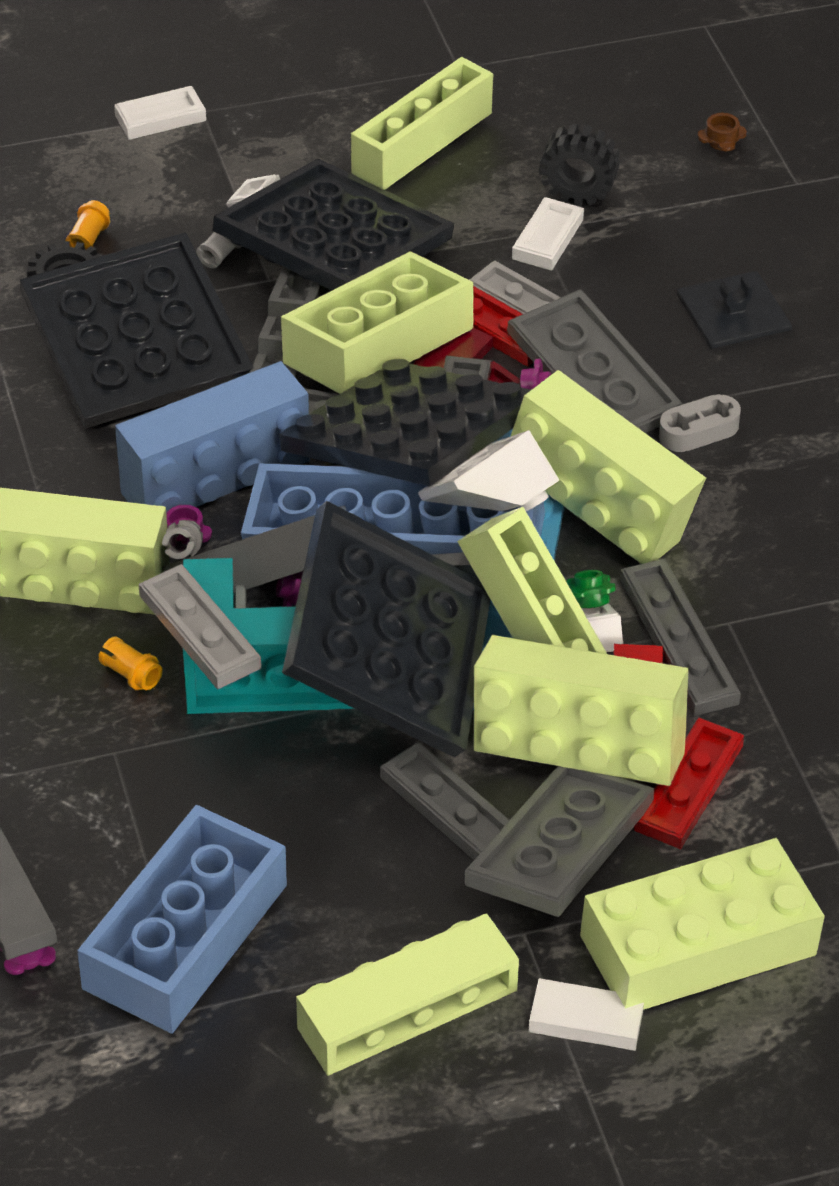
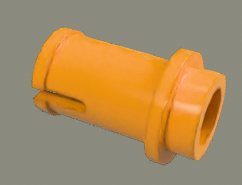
[65,200,110,250]
[99,636,162,691]

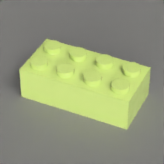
[281,251,473,394]
[511,370,706,564]
[0,488,170,615]
[474,635,688,786]
[580,838,825,1010]

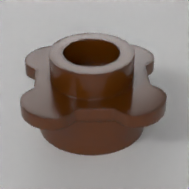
[698,113,747,151]

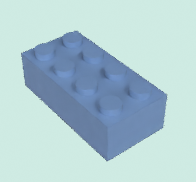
[115,361,310,513]
[77,805,287,1034]

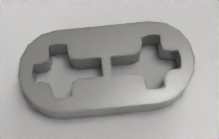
[659,394,741,452]

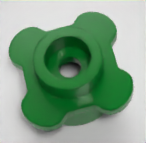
[565,570,616,608]

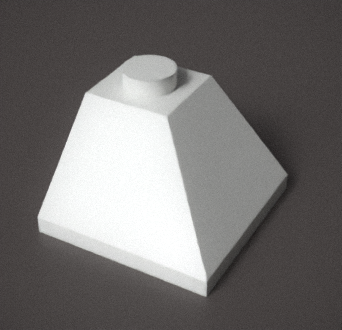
[418,430,559,511]

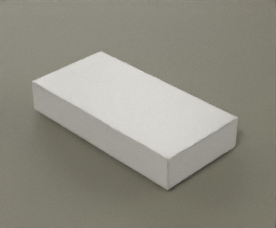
[114,86,206,140]
[512,197,584,271]
[529,978,644,1051]

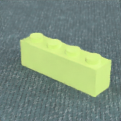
[351,57,493,190]
[457,507,607,654]
[296,913,519,1076]

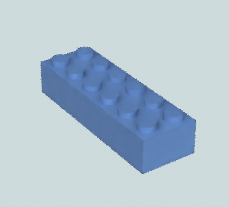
[241,463,545,555]

